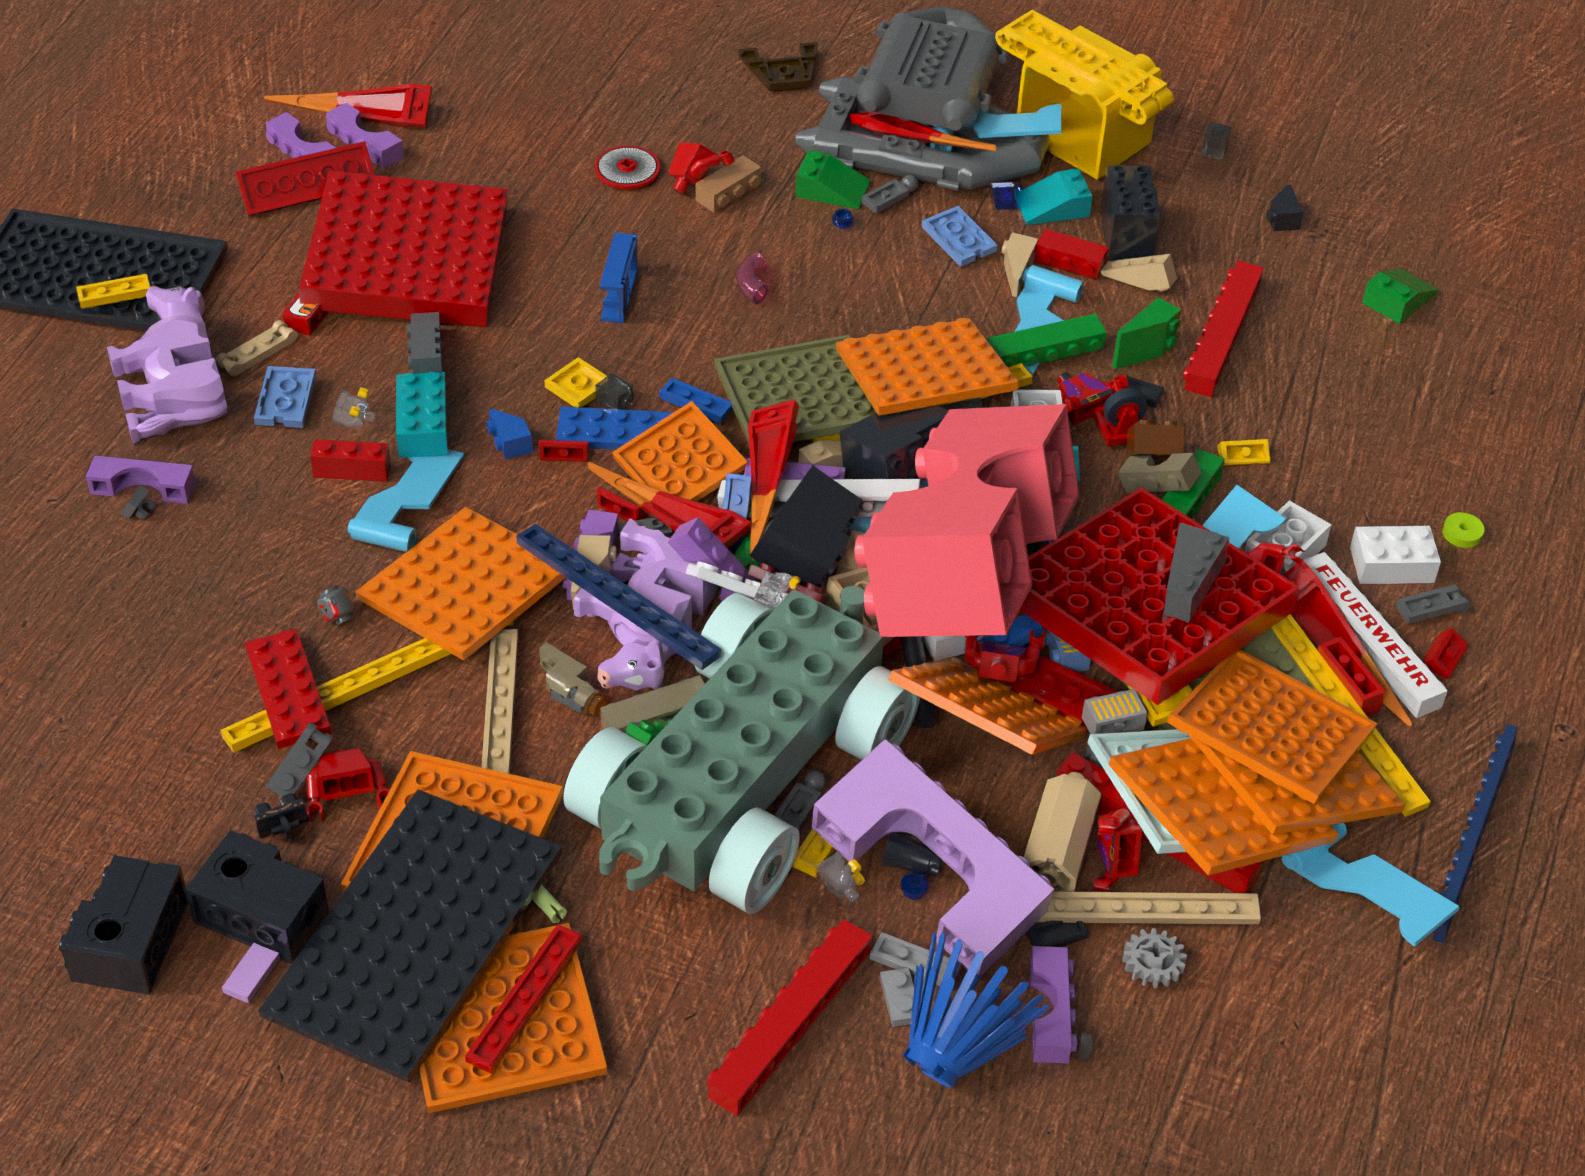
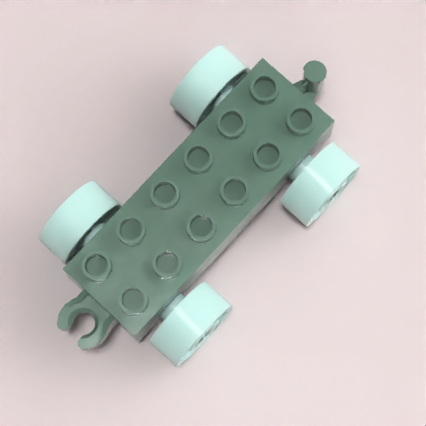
[564,586,920,914]

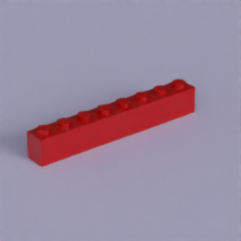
[1183,260,1264,397]
[1057,752,1263,894]
[707,919,872,1117]

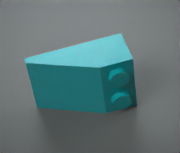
[1014,169,1093,225]

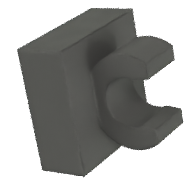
[120,485,155,520]

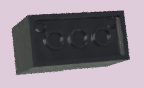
[1100,165,1160,262]
[839,405,948,481]
[749,465,863,588]
[185,830,329,964]
[59,855,188,995]

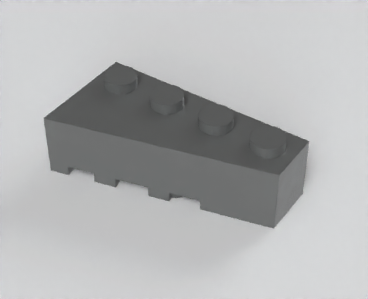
[407,312,443,374]
[1164,523,1229,622]

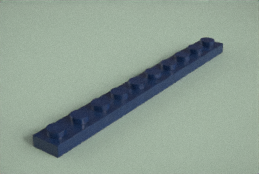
[516,524,721,670]
[1433,724,1518,943]

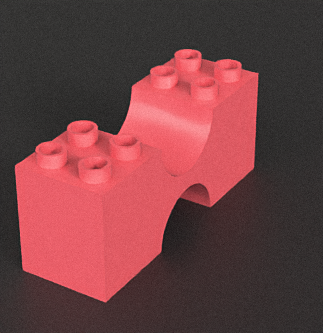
[855,404,1080,637]

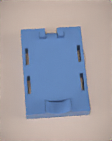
[922,206,998,267]
[254,366,316,428]

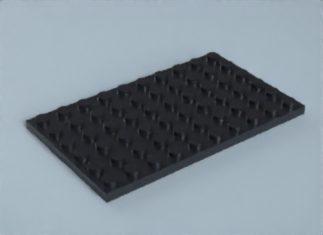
[0,208,228,331]
[258,789,563,1083]

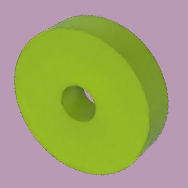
[1442,512,1485,548]

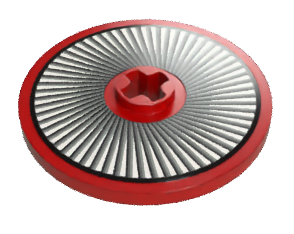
[595,146,660,190]

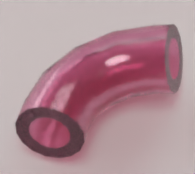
[736,252,768,304]

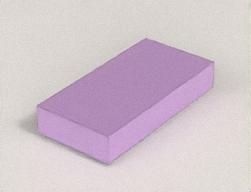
[222,943,280,1003]

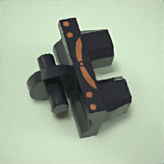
[254,793,308,840]

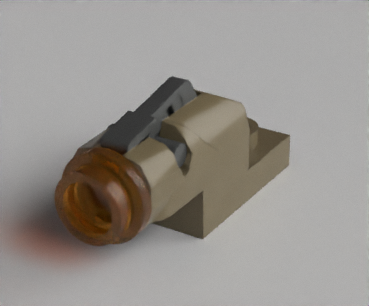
[539,642,607,717]

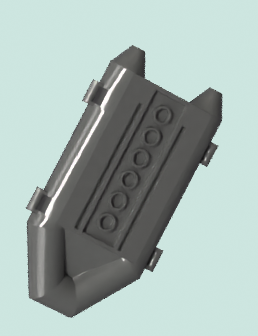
[854,6,1010,131]
[795,76,1050,191]

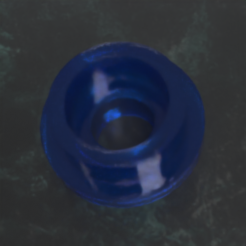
[832,209,854,229]
[900,872,929,900]

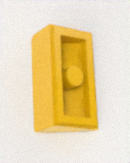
[1217,439,1271,466]

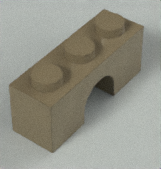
[1118,453,1201,493]

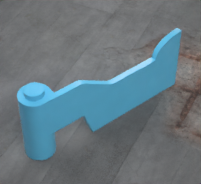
[930,104,1061,151]
[1014,265,1084,376]
[348,449,464,552]
[1203,485,1286,549]
[1282,823,1459,947]

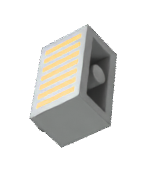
[1082,689,1147,734]

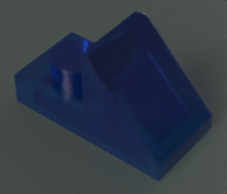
[991,182,1021,210]

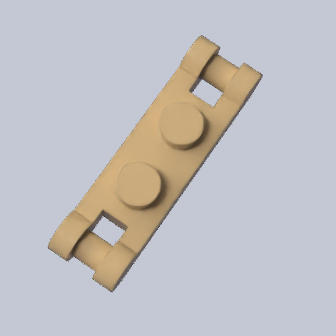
[215,320,298,376]

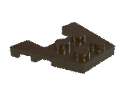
[738,42,818,91]

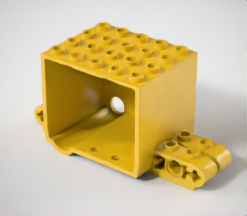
[995,10,1174,180]

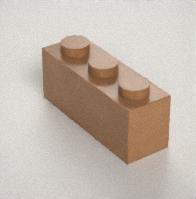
[696,155,761,213]

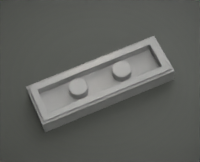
[870,932,962,986]

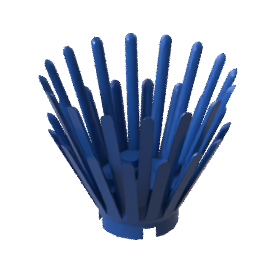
[902,932,1051,1089]

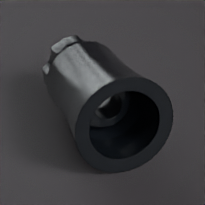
[881,832,942,877]

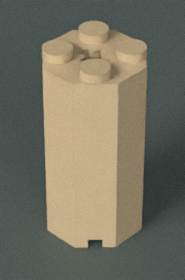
[1024,772,1101,892]

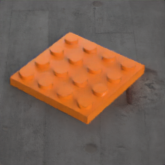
[612,401,748,502]

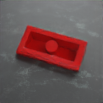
[539,440,590,462]
[597,487,648,521]
[1422,627,1469,679]

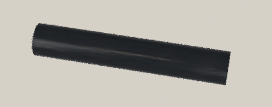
[900,636,938,728]

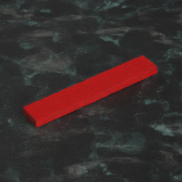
[465,924,583,1074]

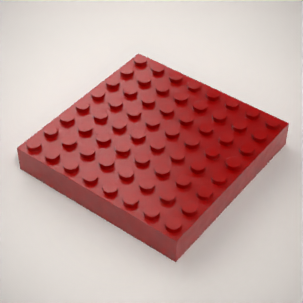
[299,171,508,327]
[1019,487,1300,705]

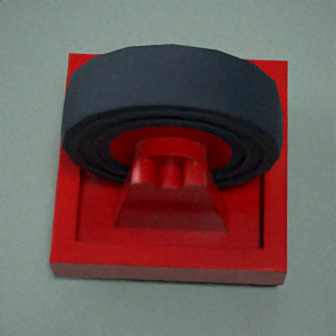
[1092,388,1148,447]

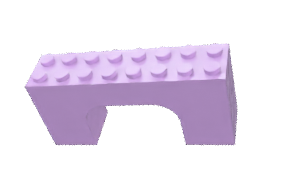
[812,739,1054,977]

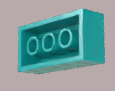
[396,372,448,458]

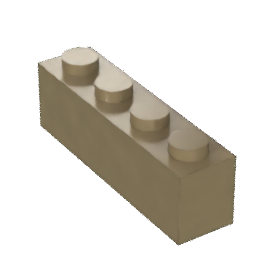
[600,675,705,739]

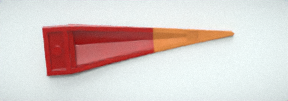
[264,84,433,128]
[850,111,996,151]
[748,399,799,561]
[588,462,751,548]
[1282,559,1414,728]

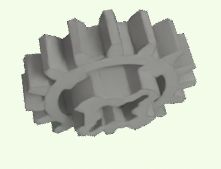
[1122,928,1187,988]

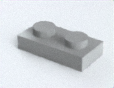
[880,968,914,1027]

